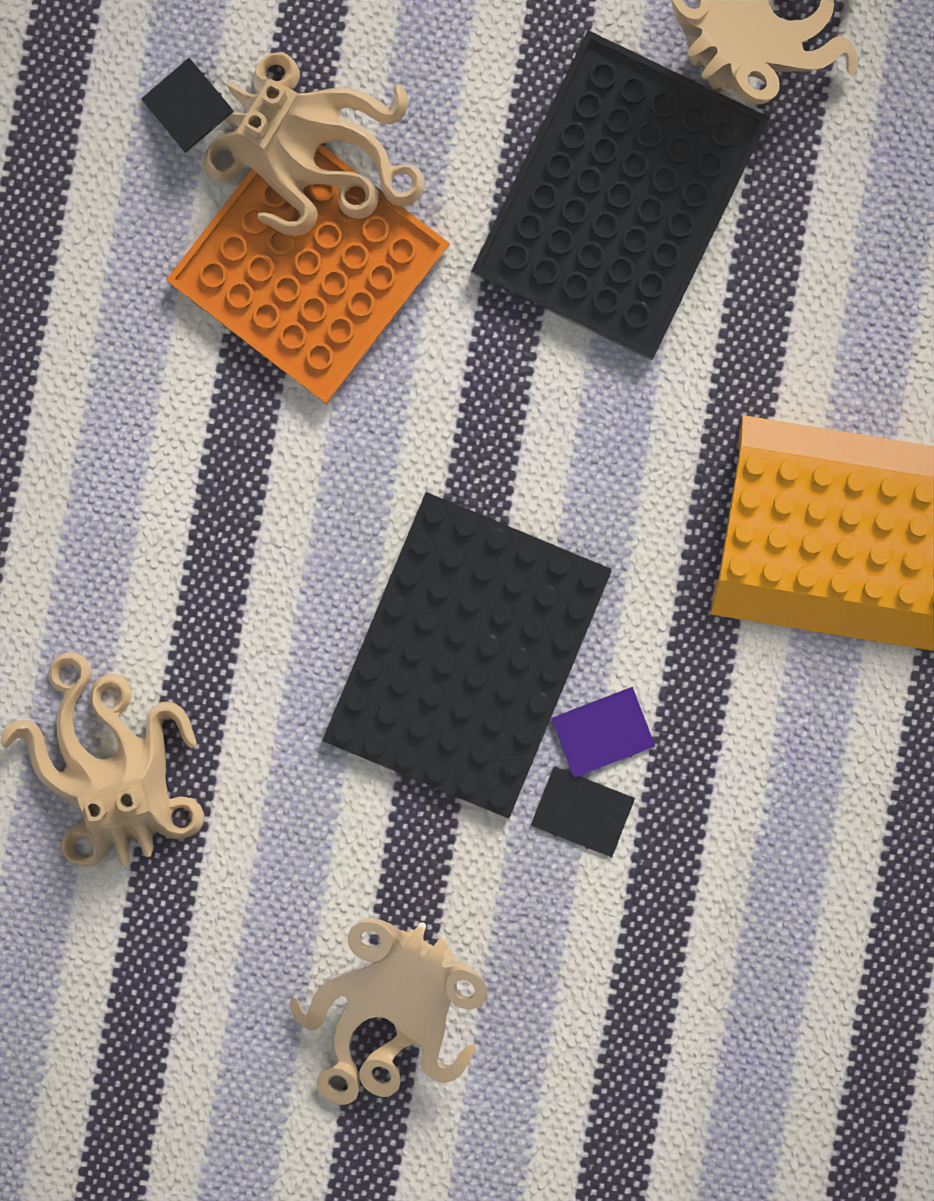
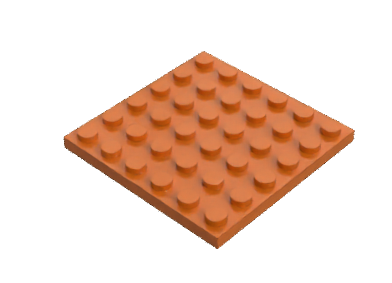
[166,145,450,405]

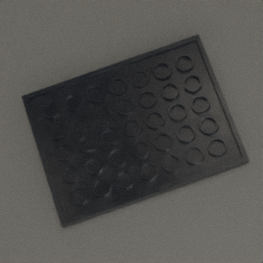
[471,30,770,361]
[322,492,613,819]

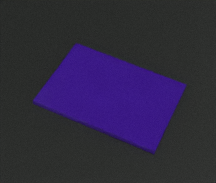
[551,686,655,778]

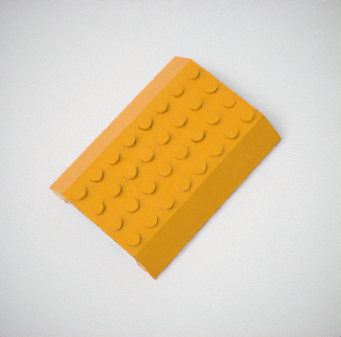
[710,415,934,651]

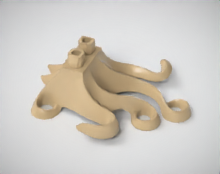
[671,0,858,104]
[203,52,424,236]
[1,652,204,867]
[290,918,487,1105]

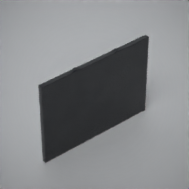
[141,58,234,153]
[531,766,635,857]

